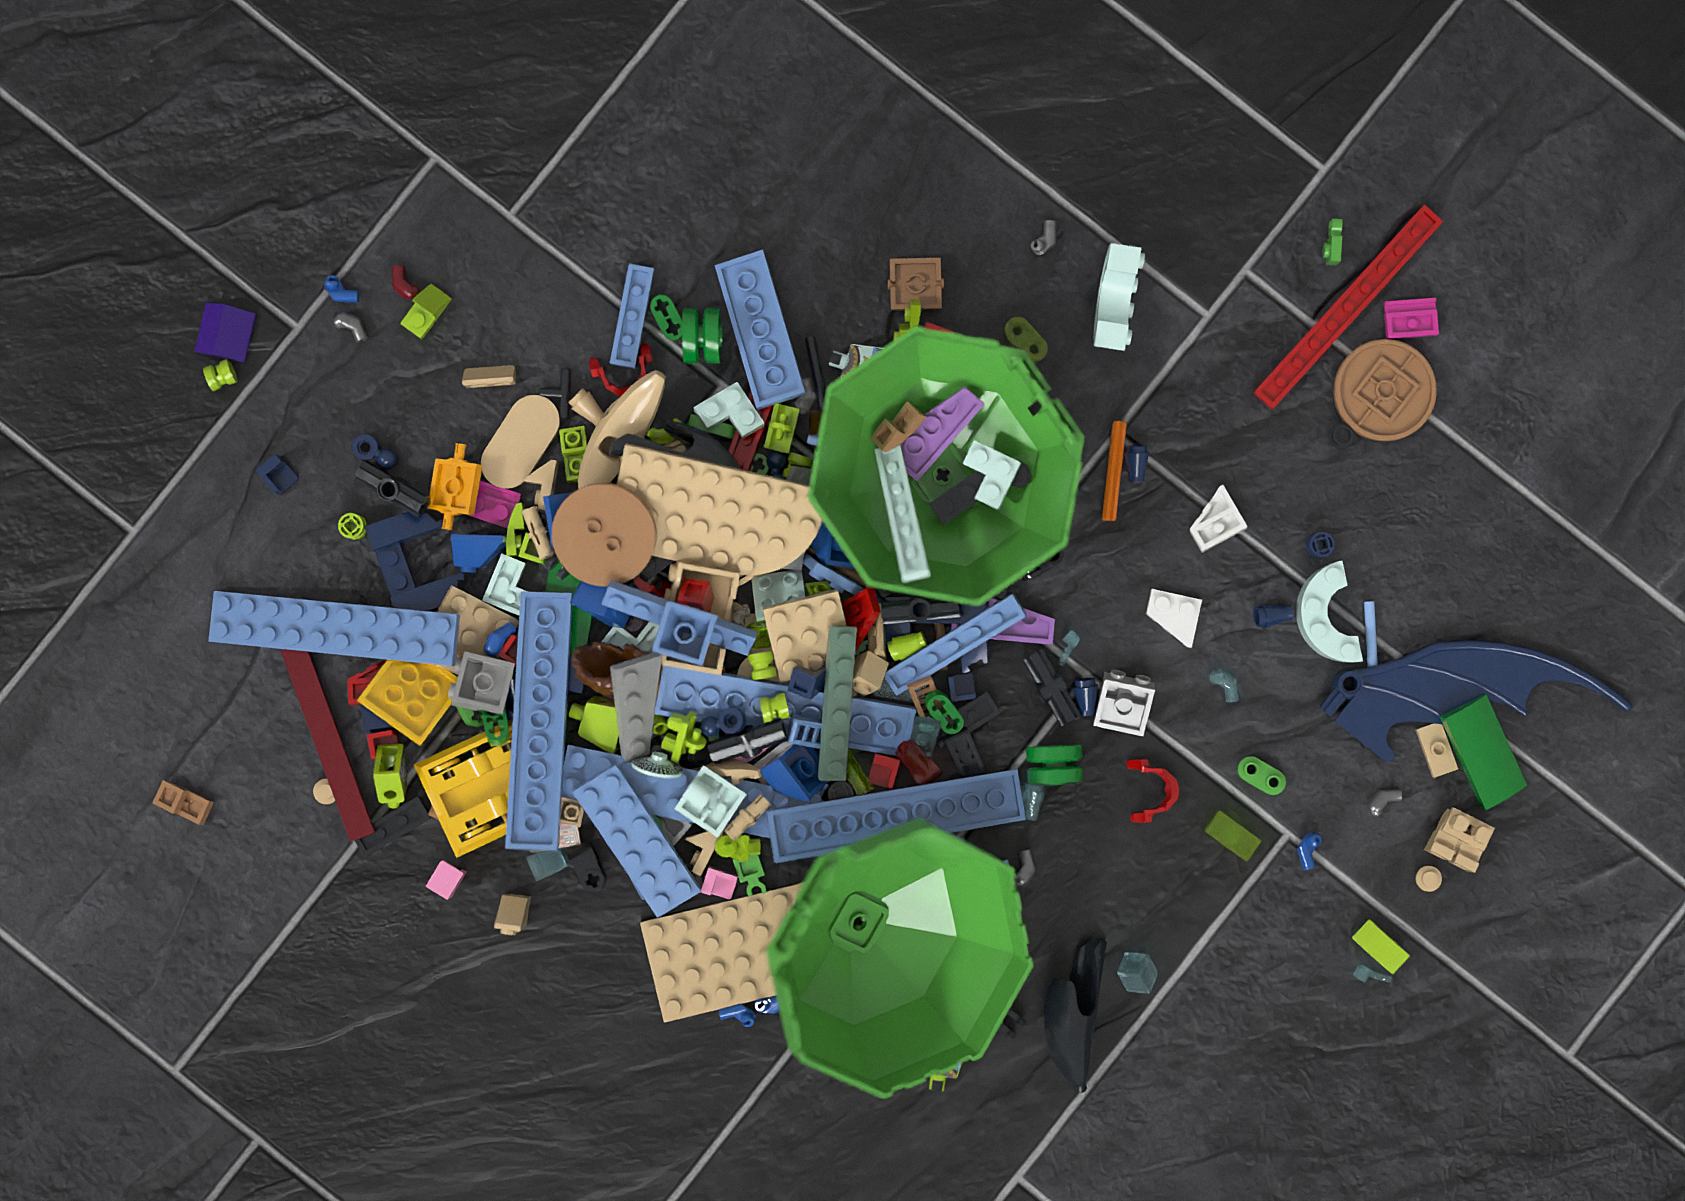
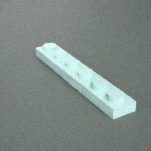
[875,445,930,582]

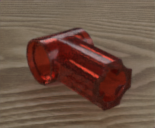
[895,739,943,785]

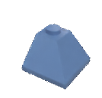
[652,601,717,666]

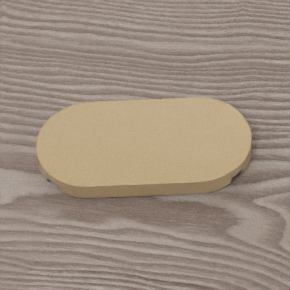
[481,395,560,489]

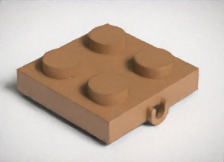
[888,258,944,311]

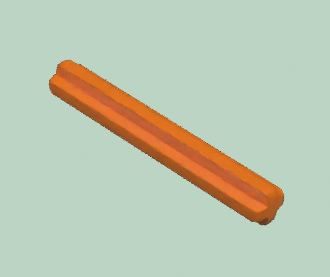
[1102,421,1127,521]

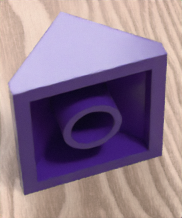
[195,302,256,363]

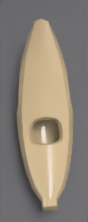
[578,370,666,489]

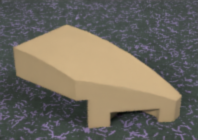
[705,759,762,785]

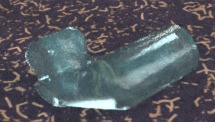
[1209,669,1239,702]

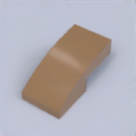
[870,401,926,453]
[153,780,214,825]

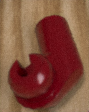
[392,266,419,300]

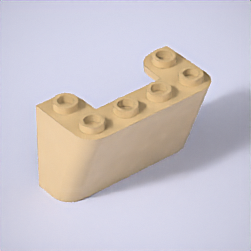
[659,560,740,675]

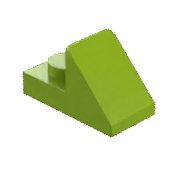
[400,284,452,339]

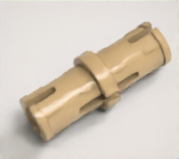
[521,506,555,560]
[723,794,772,842]

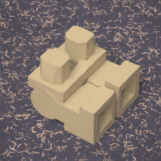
[1424,807,1495,873]

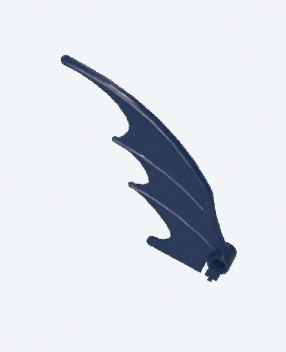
[1319,640,1632,762]

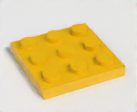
[357,660,458,746]

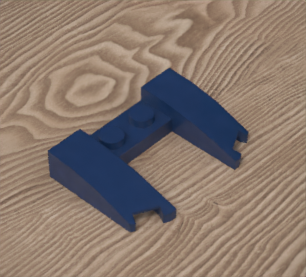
[365,509,465,612]
[885,597,989,673]

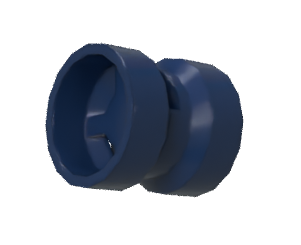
[1305,532,1335,558]

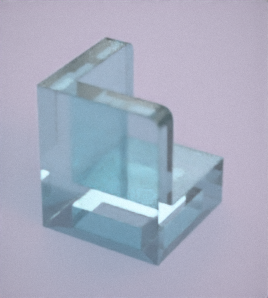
[526,849,567,881]
[1117,952,1158,994]

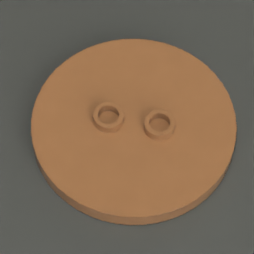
[1333,339,1437,442]
[552,483,656,587]

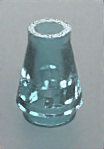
[1021,781,1046,820]

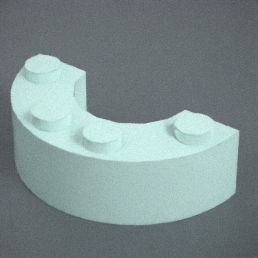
[1093,243,1145,351]
[1296,561,1363,662]

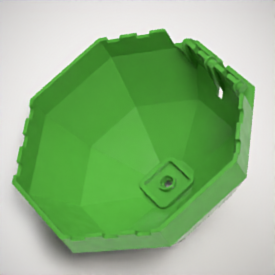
[807,326,1084,606]
[766,817,1033,1099]

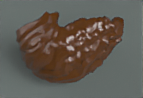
[571,641,647,696]

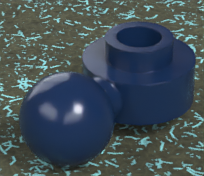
[352,434,397,469]
[766,451,787,479]
[700,707,747,737]

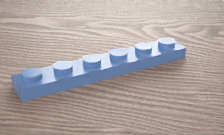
[601,580,757,656]
[884,593,1027,696]

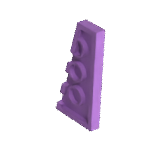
[878,386,984,481]
[951,597,1055,645]

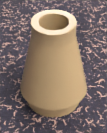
[568,388,604,426]

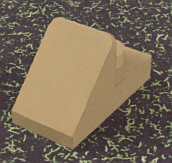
[522,460,559,511]
[685,830,724,876]

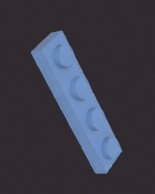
[610,264,655,369]

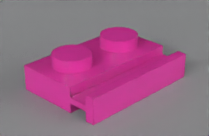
[1383,298,1439,339]
[468,481,522,528]

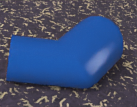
[324,275,359,303]
[484,622,516,656]
[1297,832,1322,870]
[754,996,780,1014]
[718,1003,756,1027]

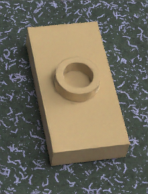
[1415,723,1458,778]

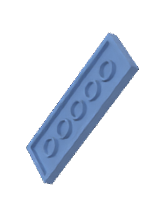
[715,250,806,410]
[573,763,701,918]

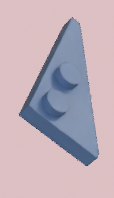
[803,551,885,603]

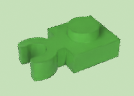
[1322,219,1342,266]
[733,854,766,896]

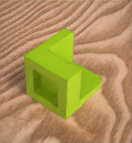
[518,532,551,565]

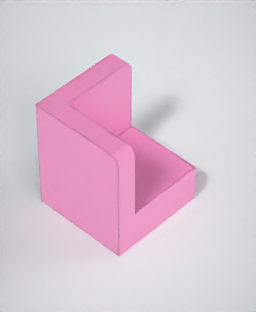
[425,861,467,900]
[701,866,738,899]

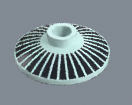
[632,752,683,778]

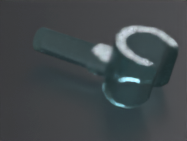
[1058,630,1079,666]
[1353,965,1391,983]

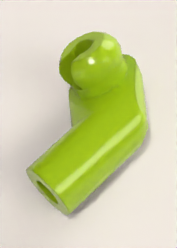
[647,417,682,445]

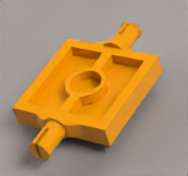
[428,443,482,530]

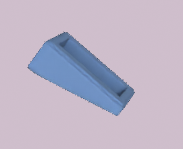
[787,714,822,749]

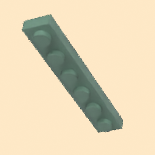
[818,626,857,781]

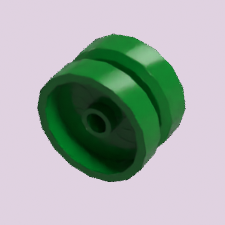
[682,308,723,364]
[1026,745,1084,785]

